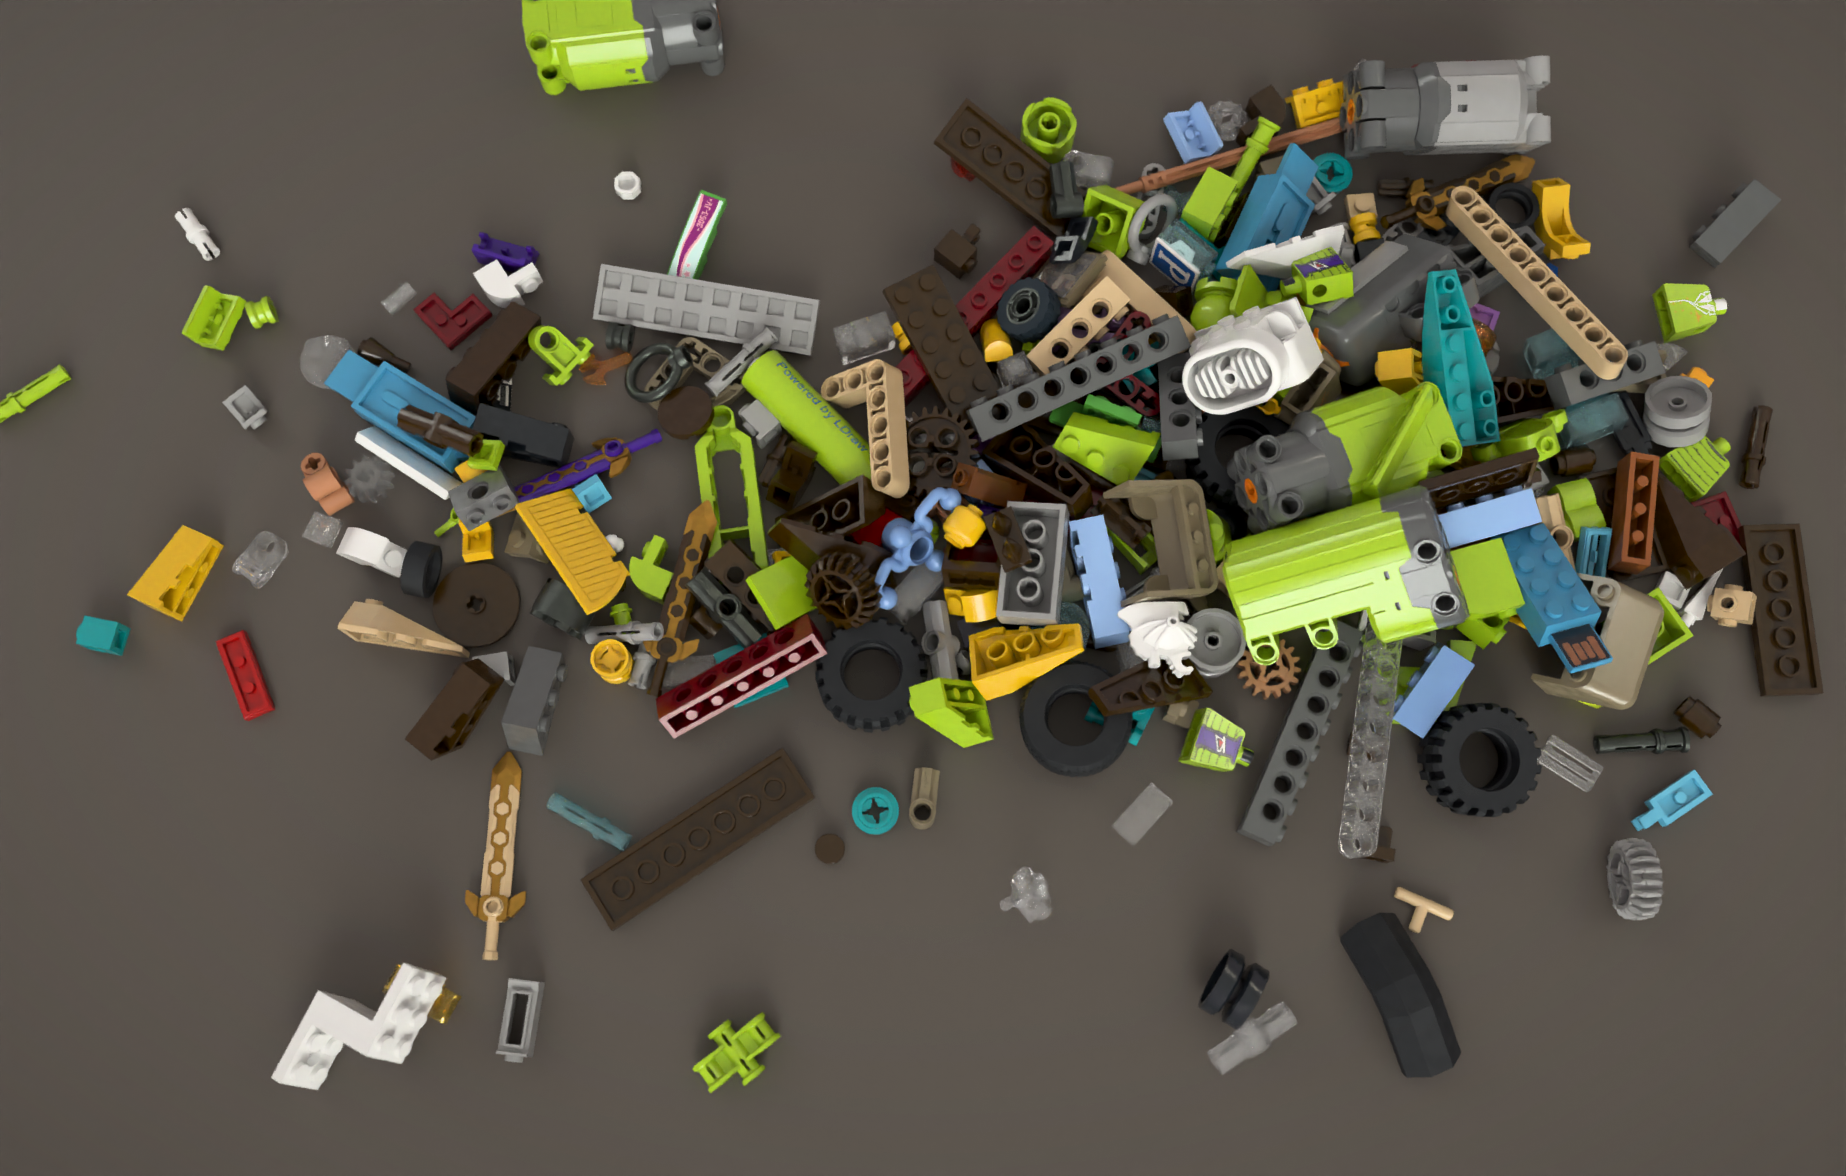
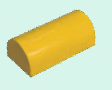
[980,319,1013,362]

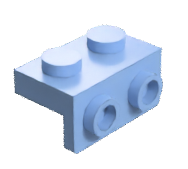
[1163,101,1223,164]

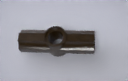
[397,405,484,457]

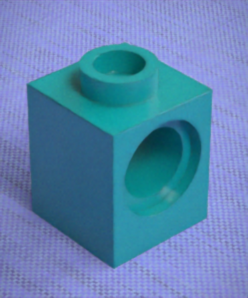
[76,616,131,656]

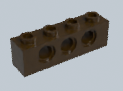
[704,538,803,636]

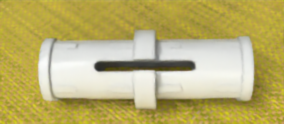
[175,208,220,261]

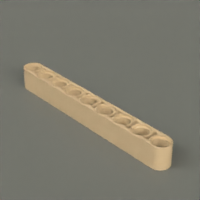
[1446,186,1628,380]

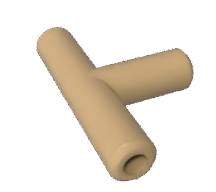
[1394,887,1454,933]

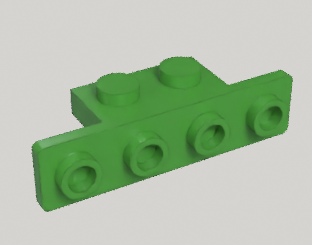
[1049,394,1162,463]

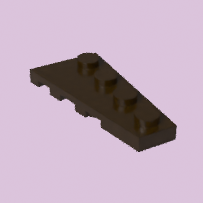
[1087,658,1213,717]

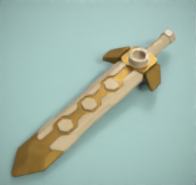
[465,751,526,961]

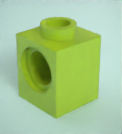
[1455,615,1511,650]

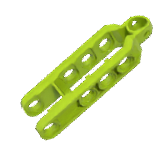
[695,405,769,585]

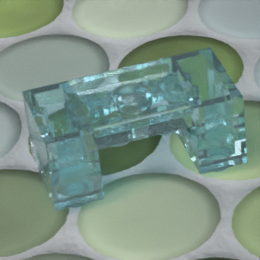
[1522,320,1629,448]

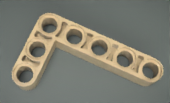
[821,359,910,498]

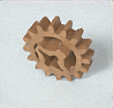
[1236,639,1301,700]

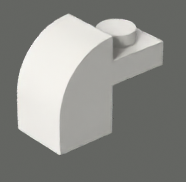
[473,259,543,308]
[336,527,407,578]

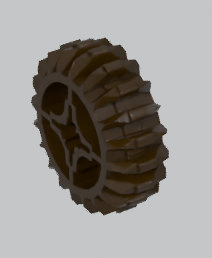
[804,550,883,630]

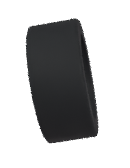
[1486,183,1540,229]
[400,541,442,598]

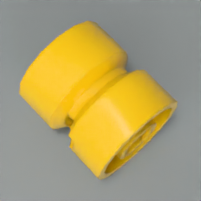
[590,639,635,684]

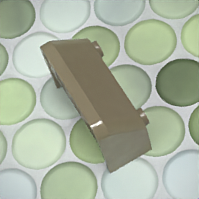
[1103,479,1218,607]
[1531,573,1664,710]

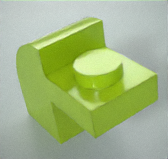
[629,535,674,605]

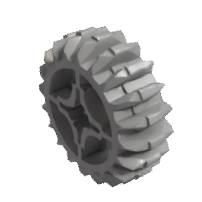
[1606,838,1664,920]

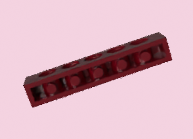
[656,614,827,739]

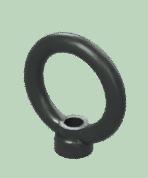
[625,343,693,403]

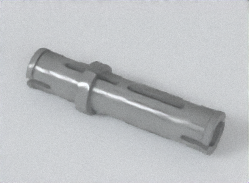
[704,327,778,397]
[585,621,664,644]

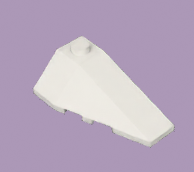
[1226,225,1345,279]

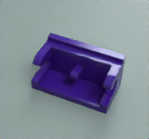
[471,232,539,273]

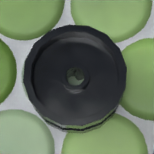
[1198,949,1269,1030]

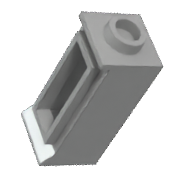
[496,978,545,1063]

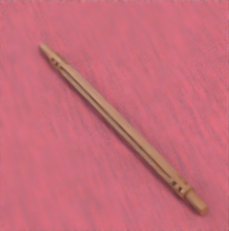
[1115,117,1342,195]

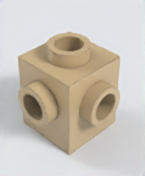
[1707,584,1757,627]

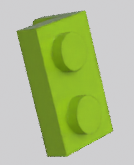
[182,285,247,351]

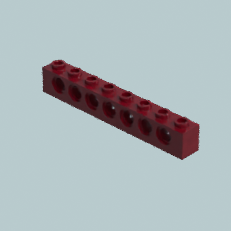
[896,226,1054,407]

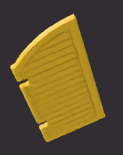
[515,488,630,615]

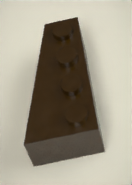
[445,301,542,416]

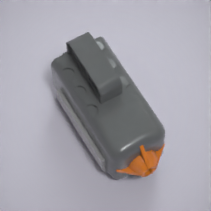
[1305,234,1480,386]

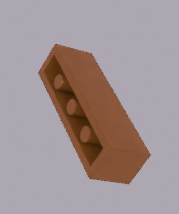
[1608,451,1660,575]

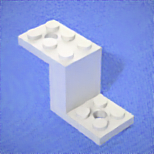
[271,962,446,1090]

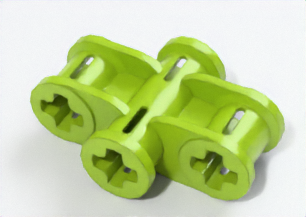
[692,1012,781,1094]

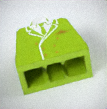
[1652,283,1727,343]

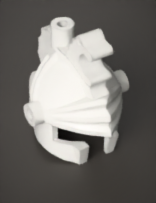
[1117,602,1197,678]

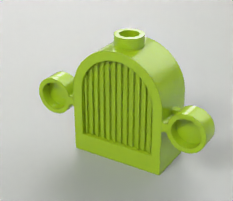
[1470,409,1568,463]

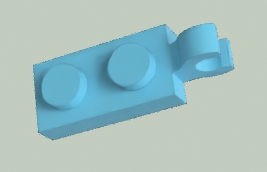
[1631,769,1713,831]

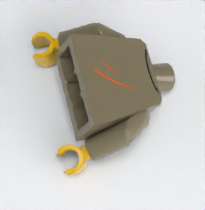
[1256,337,1342,425]

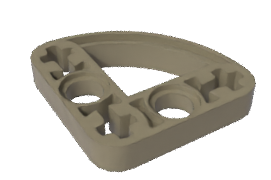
[644,337,746,410]

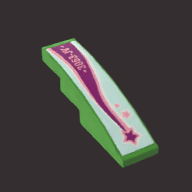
[667,190,727,280]

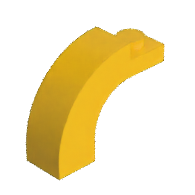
[1532,178,1590,260]

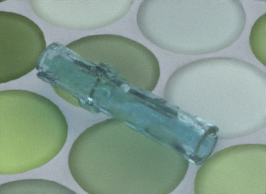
[546,792,632,852]

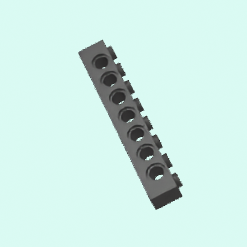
[966,314,1191,442]
[1236,620,1364,847]

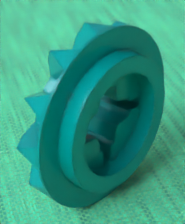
[1313,153,1353,194]
[852,787,899,835]

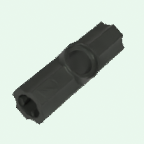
[685,568,765,649]

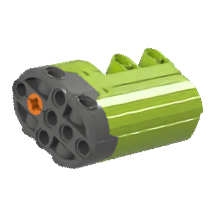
[1222,485,1470,665]

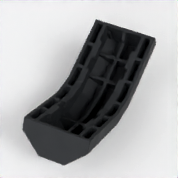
[1340,913,1461,1077]

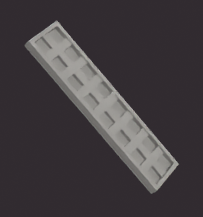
[593,264,820,356]

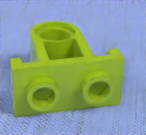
[528,326,594,386]

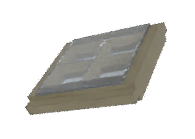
[1032,251,1108,309]

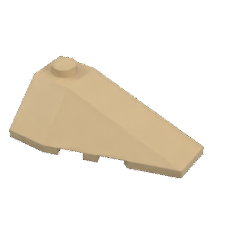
[338,599,470,658]

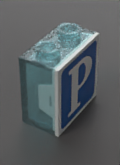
[1149,218,1219,294]

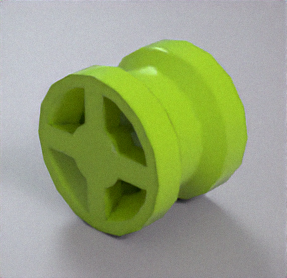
[245,296,279,329]

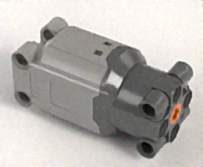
[1339,56,1551,160]

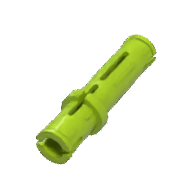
[0,364,72,423]

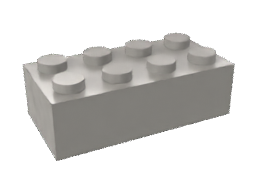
[996,501,1070,626]

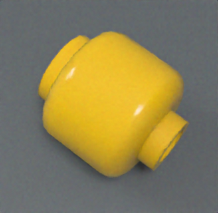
[942,504,986,549]

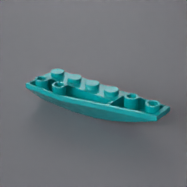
[1422,269,1500,449]

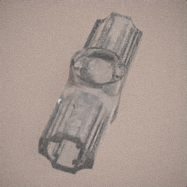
[1207,1001,1298,1075]

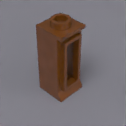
[951,462,1028,508]

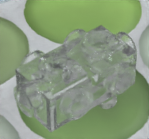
[999,866,1053,923]

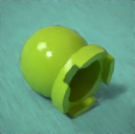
[1190,277,1237,331]

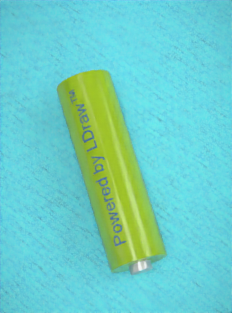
[741,350,871,485]

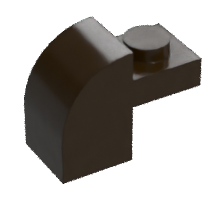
[1235,85,1286,147]
[766,440,818,511]

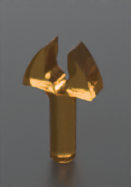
[579,352,633,385]

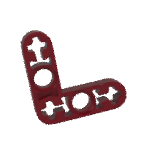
[1096,311,1160,417]

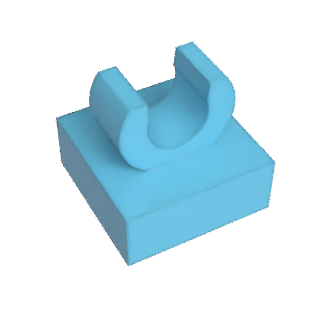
[572,474,612,513]

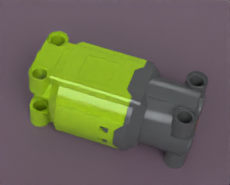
[522,0,725,95]
[1226,382,1463,534]

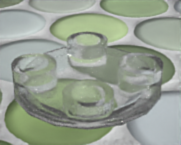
[300,335,355,389]

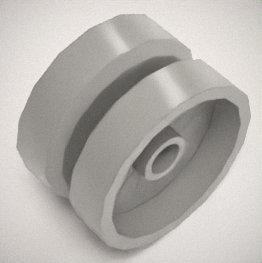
[1643,376,1712,447]
[1186,608,1247,678]

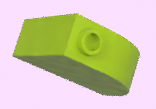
[1450,538,1525,620]

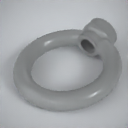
[1126,194,1178,265]

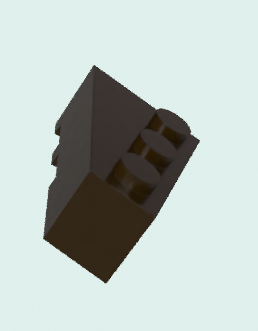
[405,658,505,761]

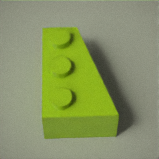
[1053,412,1161,486]
[909,677,994,748]

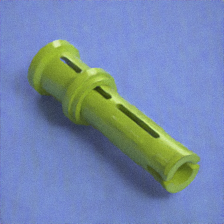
[1231,116,1281,201]

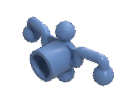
[874,487,962,610]

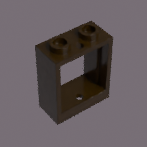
[941,516,1001,590]

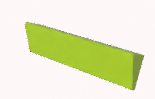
[1361,384,1433,499]

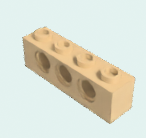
[1025,276,1131,383]

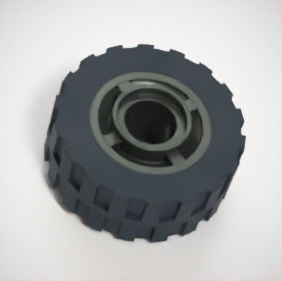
[997,277,1061,344]

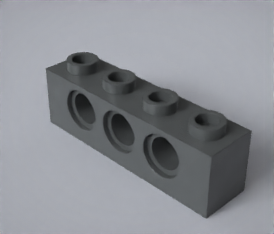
[1544,339,1666,410]
[1158,352,1204,461]

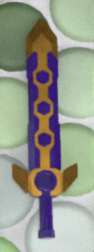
[497,429,662,517]

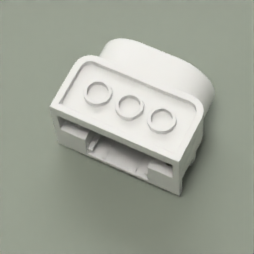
[1182,297,1324,415]

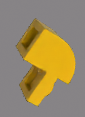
[943,587,998,622]

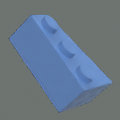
[1390,642,1475,739]

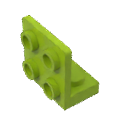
[1229,265,1297,318]

